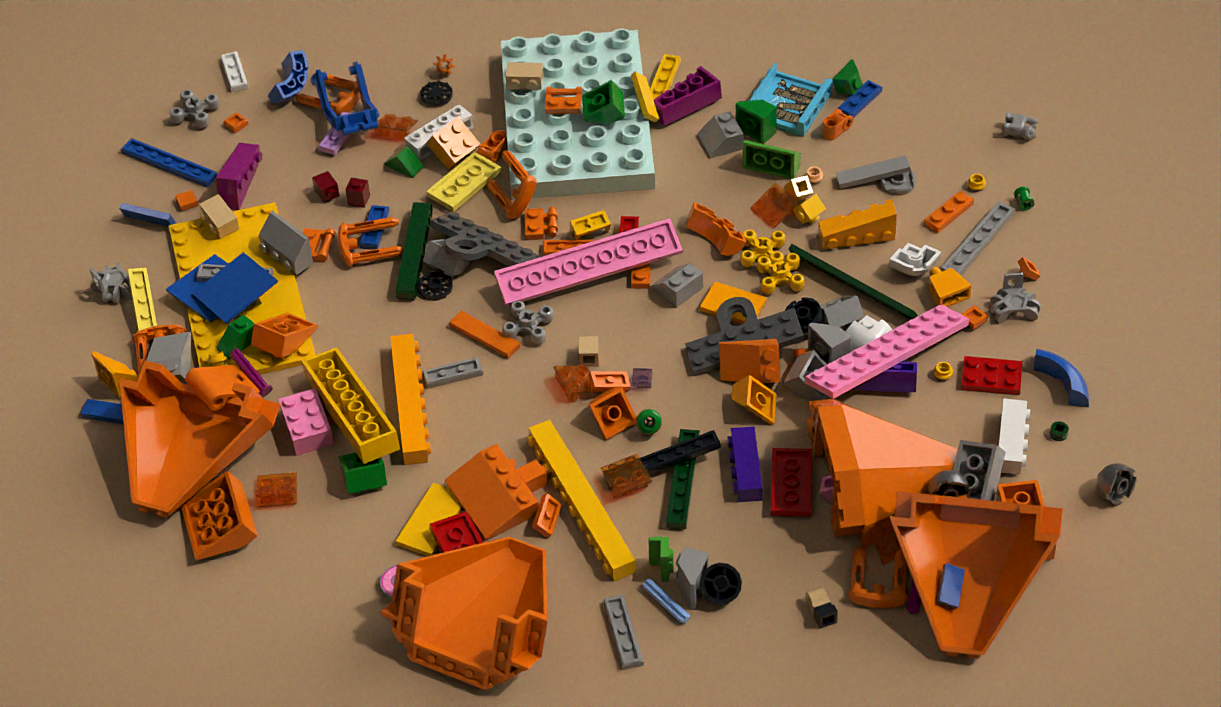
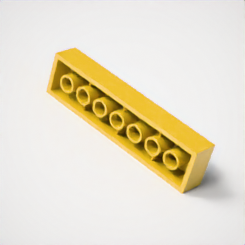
[302,347,400,464]

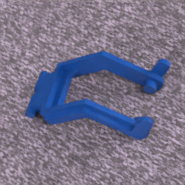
[311,61,379,135]

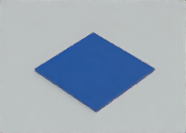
[192,252,278,324]
[166,254,228,323]

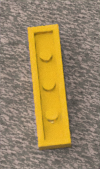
[650,54,681,100]

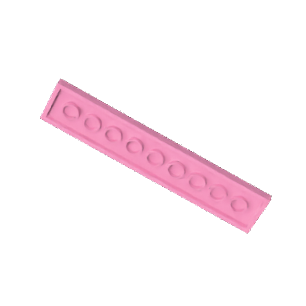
[494,218,683,307]
[805,305,969,399]

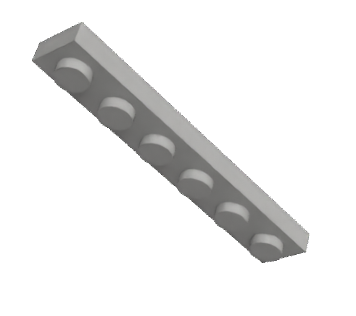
[941,202,1015,275]

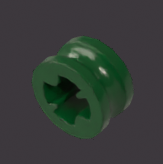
[1050,421,1069,441]

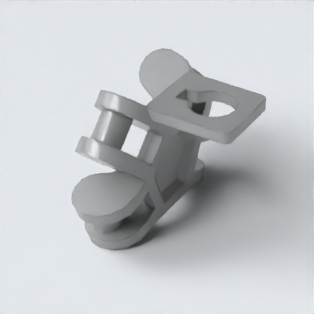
[90,263,132,303]
[990,273,1041,323]

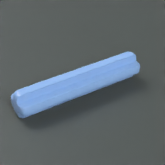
[642,579,690,624]

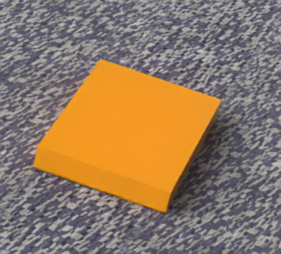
[700,281,767,324]

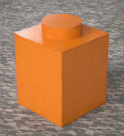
[516,460,548,492]

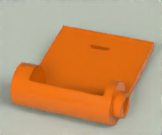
[185,364,260,411]

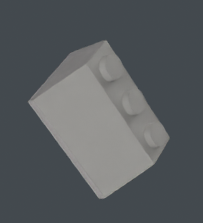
[258,211,313,275]
[953,440,1006,501]

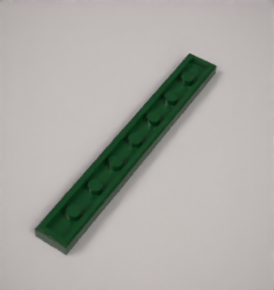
[788,244,918,320]

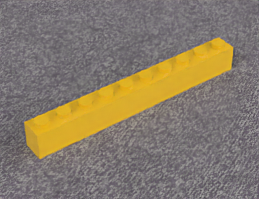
[527,419,636,581]

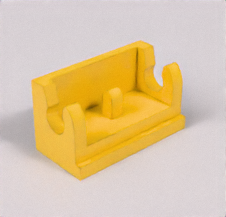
[569,210,611,240]

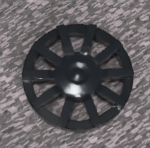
[420,80,453,106]
[418,272,453,301]

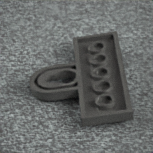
[429,212,539,267]
[685,297,805,376]

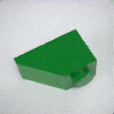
[832,59,863,95]
[217,314,255,360]

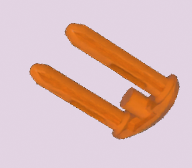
[295,74,361,116]
[487,150,537,219]
[338,217,404,267]
[132,324,187,376]
[848,546,909,608]

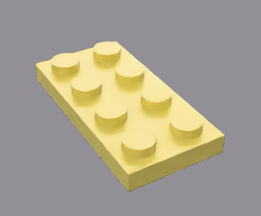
[426,152,501,212]

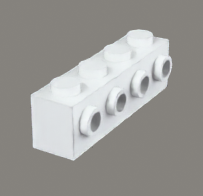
[404,105,474,161]
[999,398,1031,475]

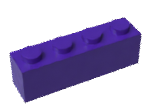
[849,362,917,393]
[727,426,763,502]

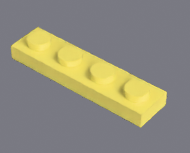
[127,268,157,331]

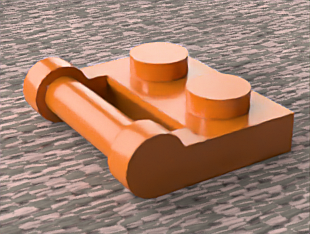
[545,87,582,114]
[303,228,336,262]

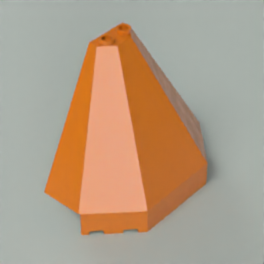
[119,360,281,518]
[808,398,958,550]
[889,491,1063,659]
[381,537,548,690]

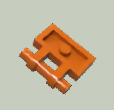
[525,206,558,240]

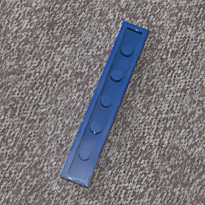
[121,138,217,187]

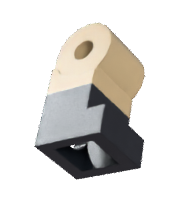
[806,587,838,629]

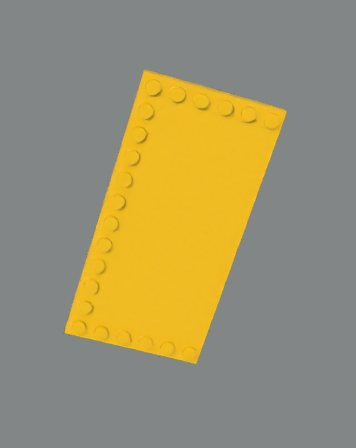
[169,202,315,375]

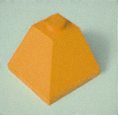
[91,351,138,399]
[731,375,777,425]

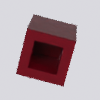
[312,171,340,203]
[345,177,370,208]

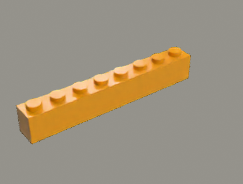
[390,333,431,465]

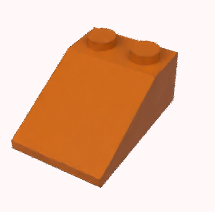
[251,312,318,358]
[719,339,780,383]

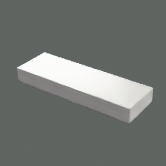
[220,51,248,92]

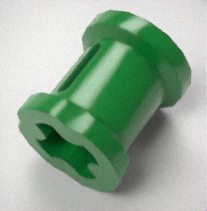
[1014,186,1035,211]

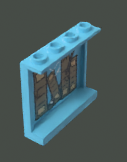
[749,62,833,136]

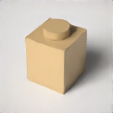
[579,336,599,367]

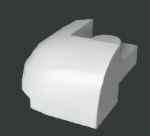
[889,243,941,276]
[846,315,892,352]

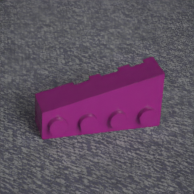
[216,142,262,211]

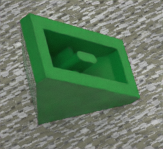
[384,146,424,178]

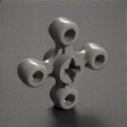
[170,89,220,128]
[502,301,554,345]

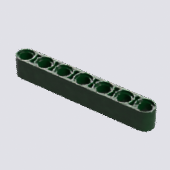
[396,202,433,299]

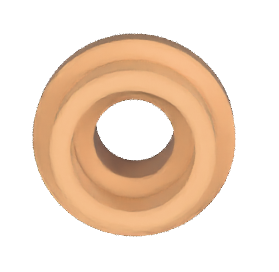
[805,166,823,183]

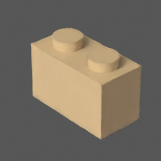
[505,62,543,90]
[199,194,239,239]

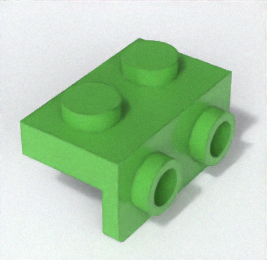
[648,536,674,582]

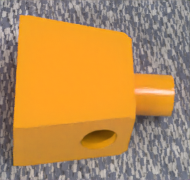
[928,267,972,307]

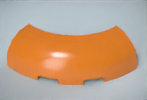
[686,202,746,256]

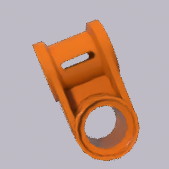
[822,109,854,140]
[477,130,508,163]

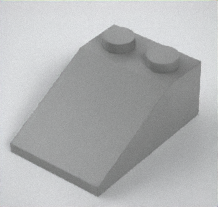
[147,332,191,384]

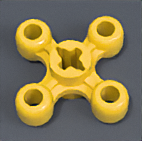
[740,229,785,268]
[757,253,805,295]

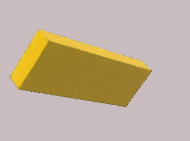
[631,71,659,122]

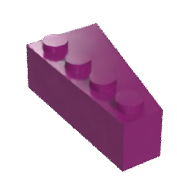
[653,66,722,126]

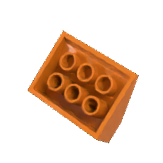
[445,444,538,541]
[181,470,258,560]

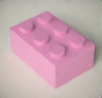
[278,388,334,456]

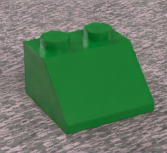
[582,80,625,124]
[735,100,777,144]
[338,452,387,494]

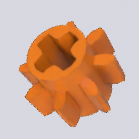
[433,54,455,76]

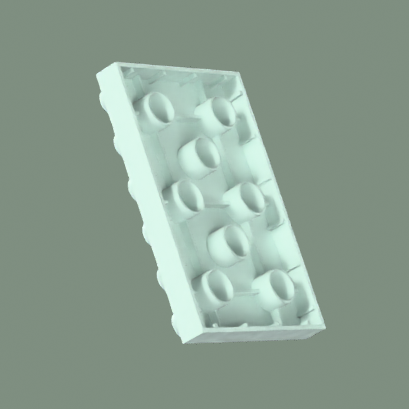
[501,29,655,200]

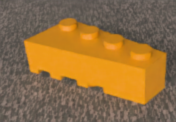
[818,198,897,250]

